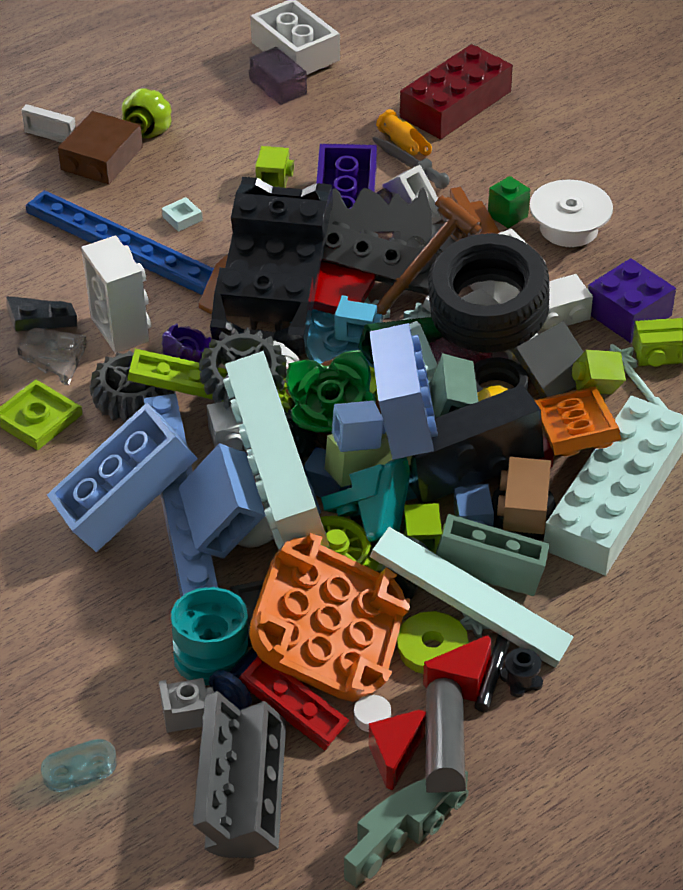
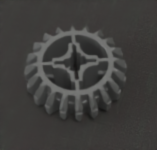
[199,327,287,410]
[90,349,176,423]

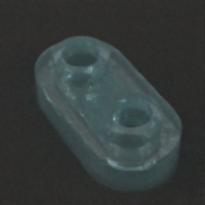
[41,739,117,792]

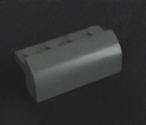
[193,691,286,858]

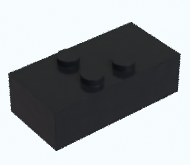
[407,384,544,504]

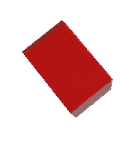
[423,635,491,702]
[369,710,426,790]

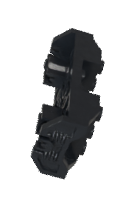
[210,176,333,356]

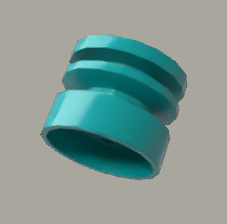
[171,587,249,686]

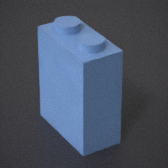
[179,443,266,558]

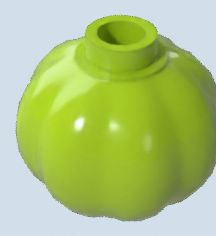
[121,88,172,138]

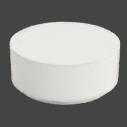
[354,695,391,732]

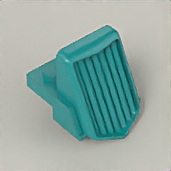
[321,457,410,543]

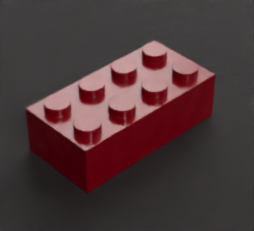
[400,44,513,140]

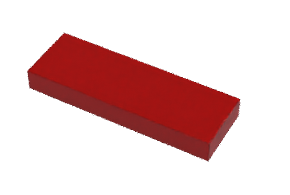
[239,656,349,751]

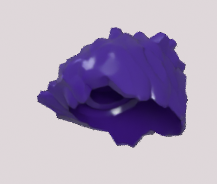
[162,324,212,363]

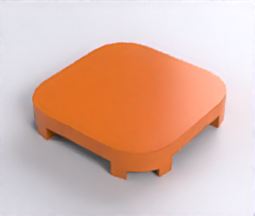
[249,533,410,702]

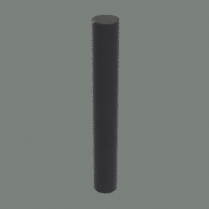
[474,634,511,712]

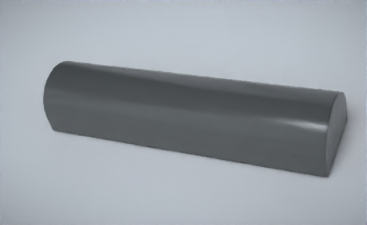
[426,678,466,793]

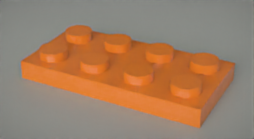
[534,386,621,456]

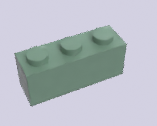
[436,514,549,596]

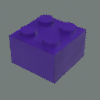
[588,258,676,343]

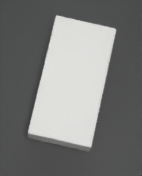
[21,104,76,142]

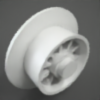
[530,180,613,247]

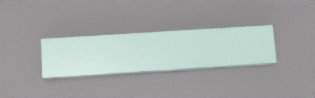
[370,527,574,668]

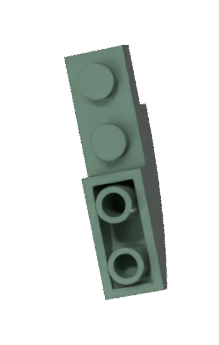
[344,770,469,888]

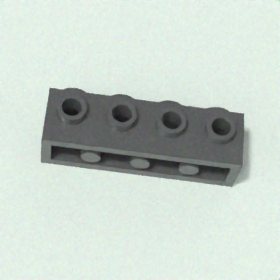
[322,221,439,296]

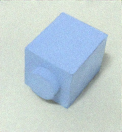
[332,401,386,452]

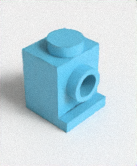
[335,295,383,343]

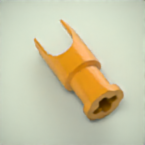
[376,109,432,156]

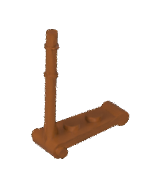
[375,195,482,315]

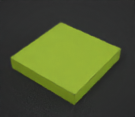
[0,379,83,450]

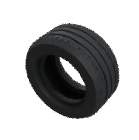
[428,233,550,353]

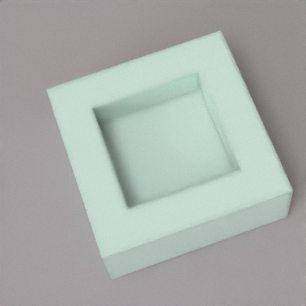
[162,197,203,232]

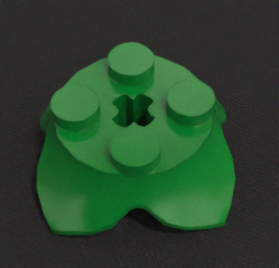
[286,350,376,435]

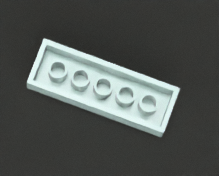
[223,351,330,550]
[544,396,683,576]

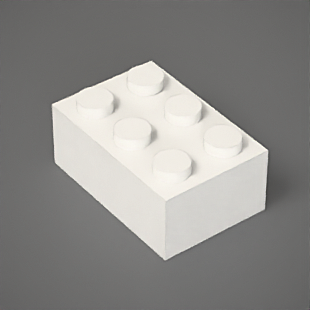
[250,0,340,79]
[81,235,151,354]

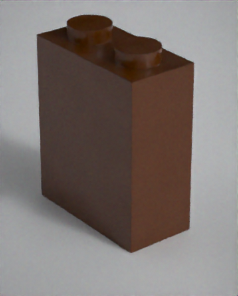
[58,111,143,185]

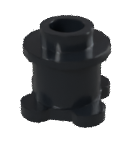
[500,648,543,697]

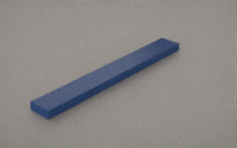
[25,190,214,295]

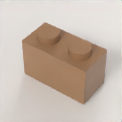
[497,457,551,534]

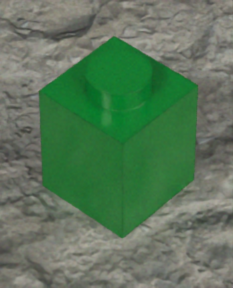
[488,176,531,228]

